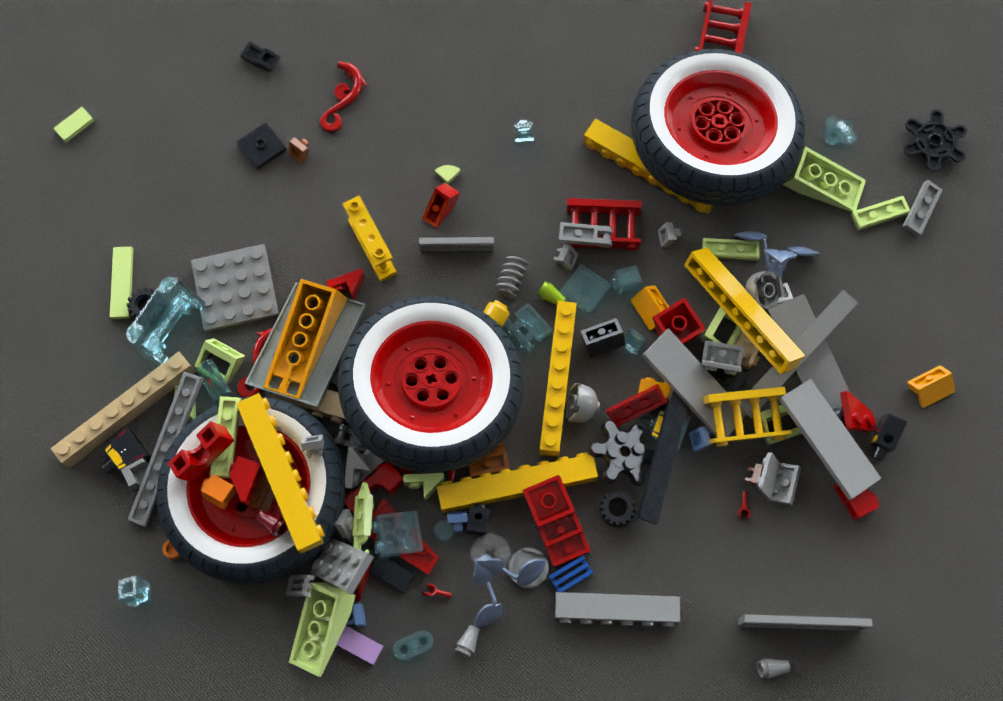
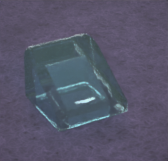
[624,328,646,355]

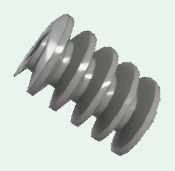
[495,256,528,299]

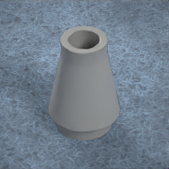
[455,625,480,658]
[757,658,790,680]

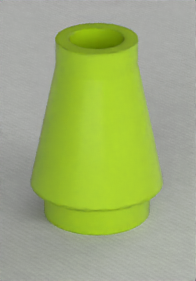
[537,281,566,305]

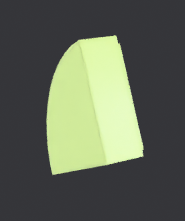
[435,165,461,184]

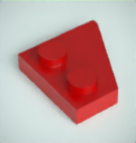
[840,391,876,433]

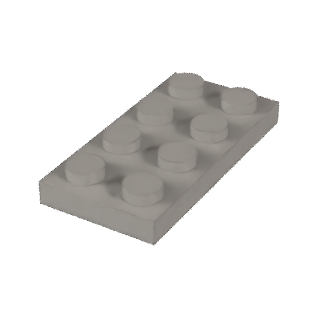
[310,538,374,594]

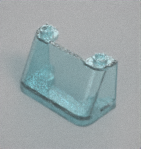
[126,276,206,364]

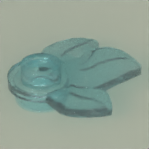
[824,114,859,145]

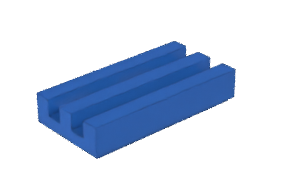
[548,556,594,592]

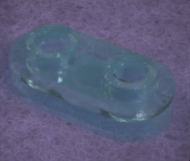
[393,630,434,660]

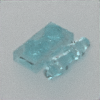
[504,303,553,352]

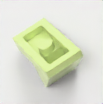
[404,473,445,501]

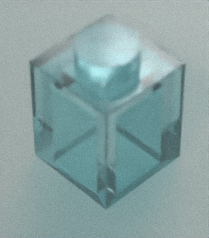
[611,265,642,294]
[118,575,151,607]

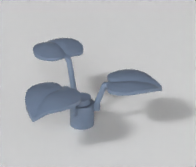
[733,231,820,280]
[473,554,546,628]

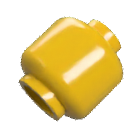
[483,300,509,328]

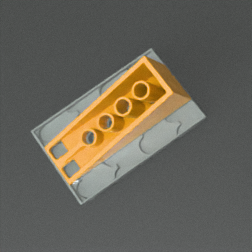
[245,279,366,408]

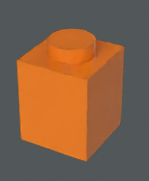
[201,474,236,510]

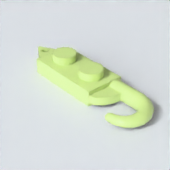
[352,482,374,554]

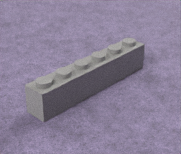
[555,592,680,627]

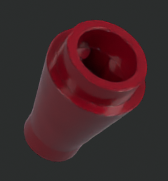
[256,510,288,537]

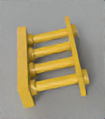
[342,196,397,282]
[703,387,792,447]

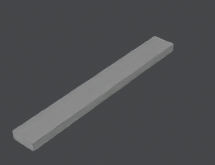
[740,290,858,418]
[127,372,204,527]

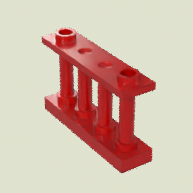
[695,0,752,53]
[565,198,642,251]

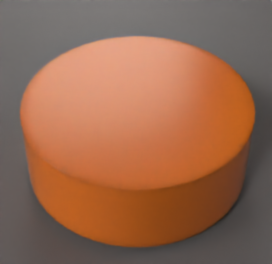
[162,540,181,559]

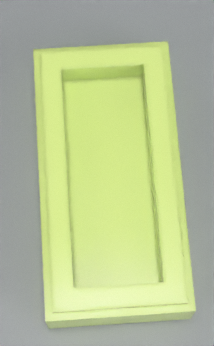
[53,107,94,143]

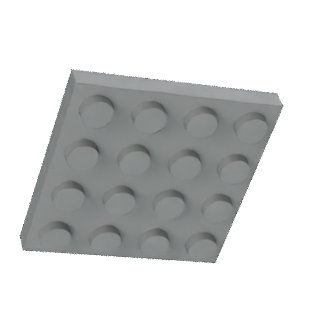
[191,244,279,332]

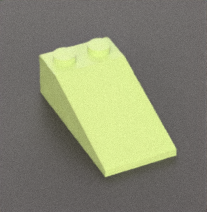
[783,146,866,212]
[289,582,356,677]

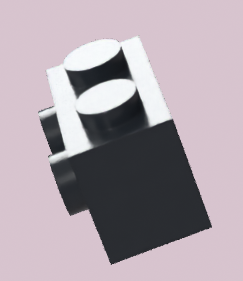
[581,318,626,358]

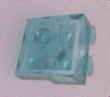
[372,511,423,558]

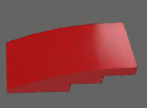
[522,475,591,567]

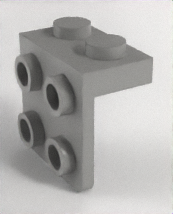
[701,340,744,375]
[757,452,801,506]

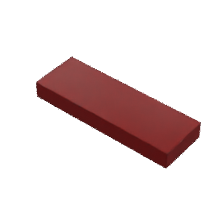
[606,384,668,427]

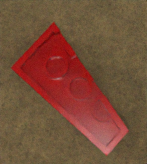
[368,498,440,576]

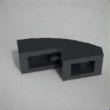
[240,41,280,71]

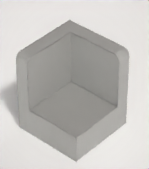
[121,458,149,490]

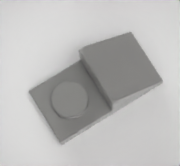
[345,447,373,488]

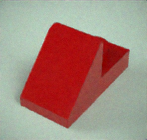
[326,268,365,300]

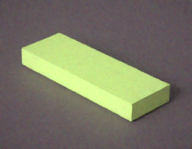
[850,196,910,230]
[702,238,759,261]

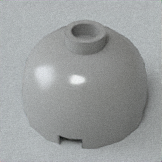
[745,271,783,309]
[565,383,600,423]

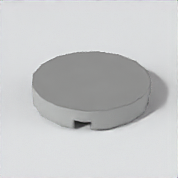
[509,548,549,589]

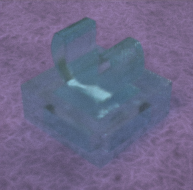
[515,119,534,142]

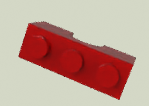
[168,421,234,482]
[345,462,404,514]

